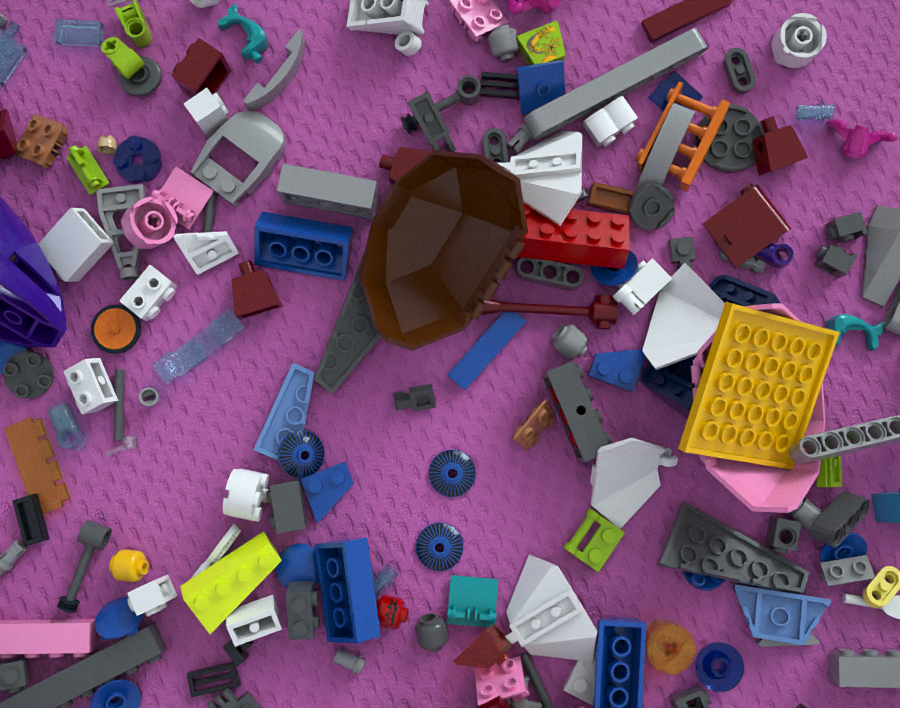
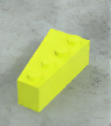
[180,531,282,634]

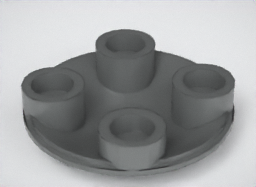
[3,351,54,398]

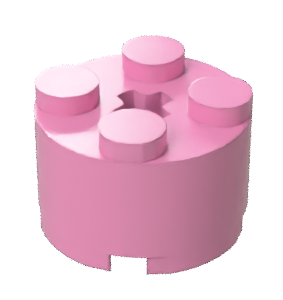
[121,197,177,249]

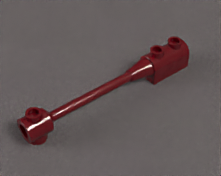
[481,295,618,330]

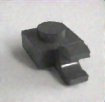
[668,237,696,269]
[393,384,436,412]

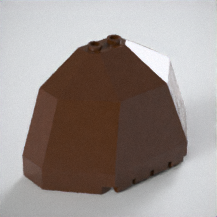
[359,150,528,351]

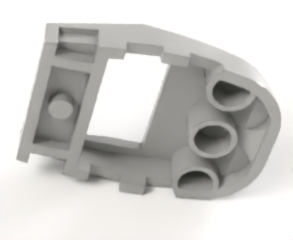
[190,111,286,208]

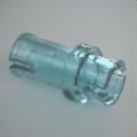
[796,103,835,121]
[373,564,399,597]

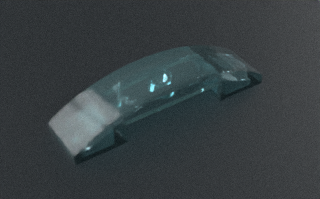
[152,309,244,384]

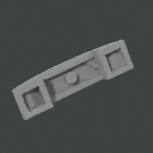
[243,29,305,111]
[635,103,695,190]

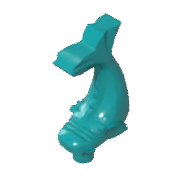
[218,3,268,63]
[825,314,884,351]

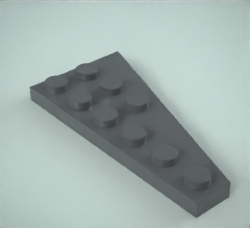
[314,251,381,394]
[656,501,810,594]

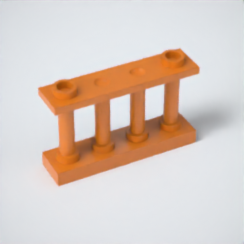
[635,82,730,192]

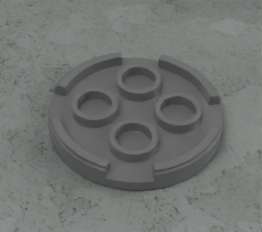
[695,104,764,173]

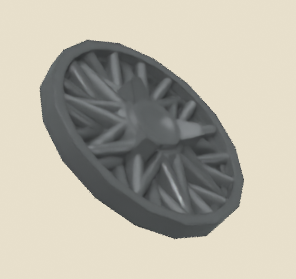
[119,57,162,97]

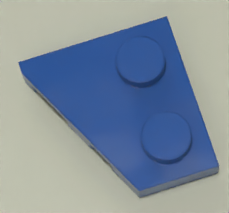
[588,349,646,392]
[300,462,354,522]

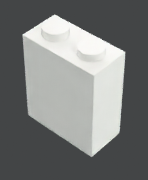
[39,208,114,282]

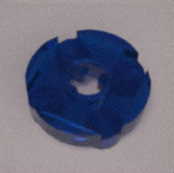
[113,136,162,184]

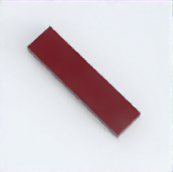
[641,0,732,43]

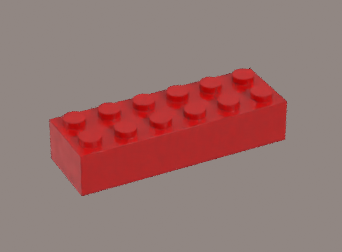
[518,204,630,269]

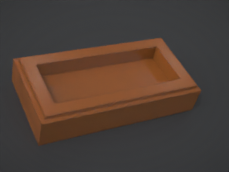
[587,182,635,216]

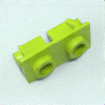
[66,145,110,196]

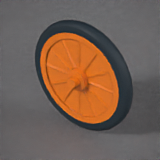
[91,304,141,354]

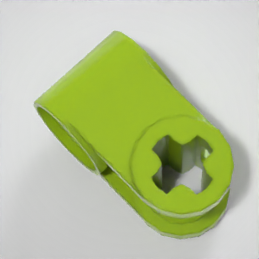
[114,0,152,47]
[101,37,145,80]

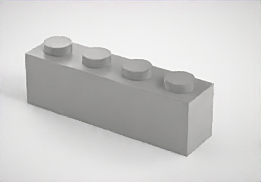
[830,648,900,688]

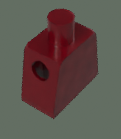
[752,116,808,176]
[379,147,432,185]
[231,261,283,320]

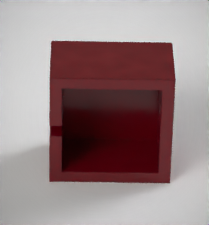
[171,38,231,98]

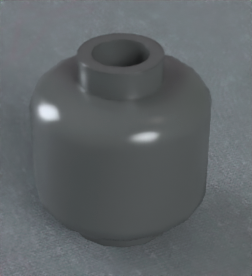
[415,613,449,652]

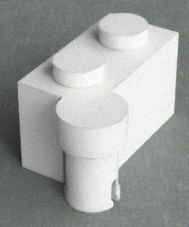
[612,258,672,316]

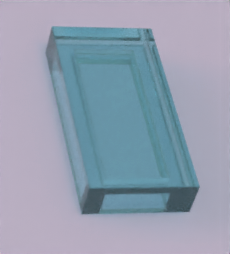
[54,19,104,46]

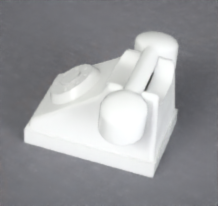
[346,0,429,56]

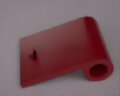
[702,184,791,268]

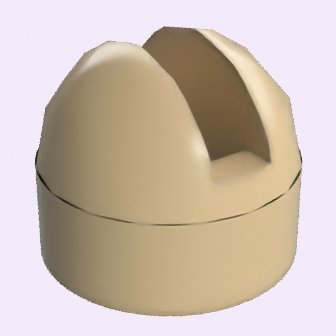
[97,135,117,154]

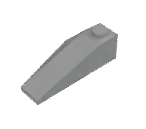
[861,206,900,307]

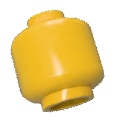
[109,549,149,582]

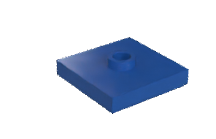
[516,60,566,115]

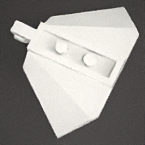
[498,130,582,226]
[642,263,725,370]
[590,437,678,529]
[498,555,598,662]

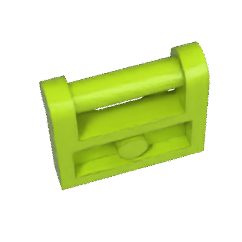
[563,508,625,572]

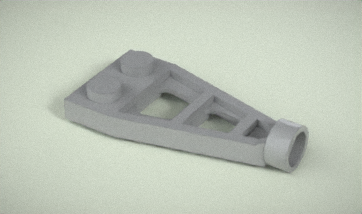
[96,184,146,281]

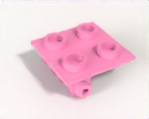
[449,0,508,43]
[151,167,214,230]
[474,656,529,706]

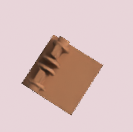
[14,114,69,170]
[511,400,556,451]

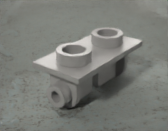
[819,555,875,587]

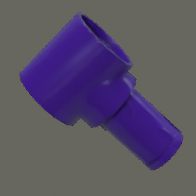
[755,243,794,268]

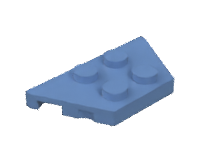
[734,584,831,645]

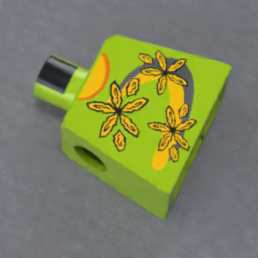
[517,20,566,65]

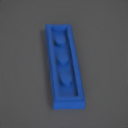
[447,312,527,391]

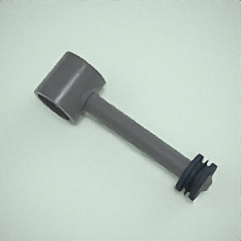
[401,75,480,134]
[57,520,112,613]

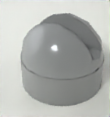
[139,387,159,407]

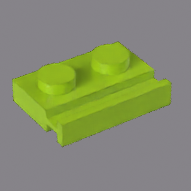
[816,442,842,487]

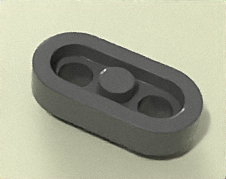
[723,48,756,94]
[483,128,509,163]

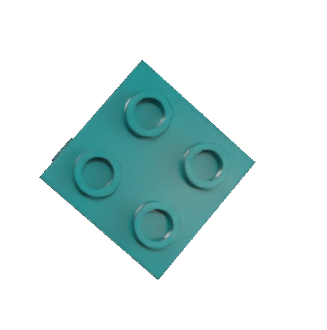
[447,575,498,628]

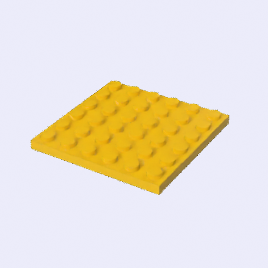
[678,302,840,470]

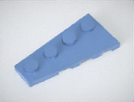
[253,363,314,460]

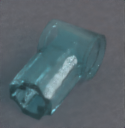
[47,402,87,450]

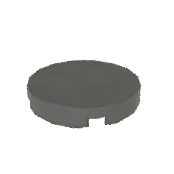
[628,183,675,230]

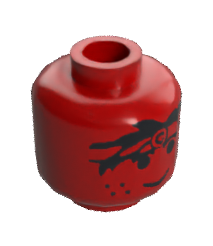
[376,595,409,630]

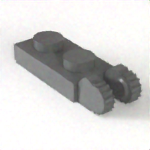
[407,91,456,152]

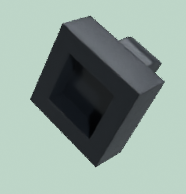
[223,639,254,666]

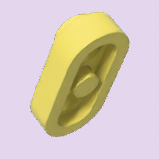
[863,566,900,609]

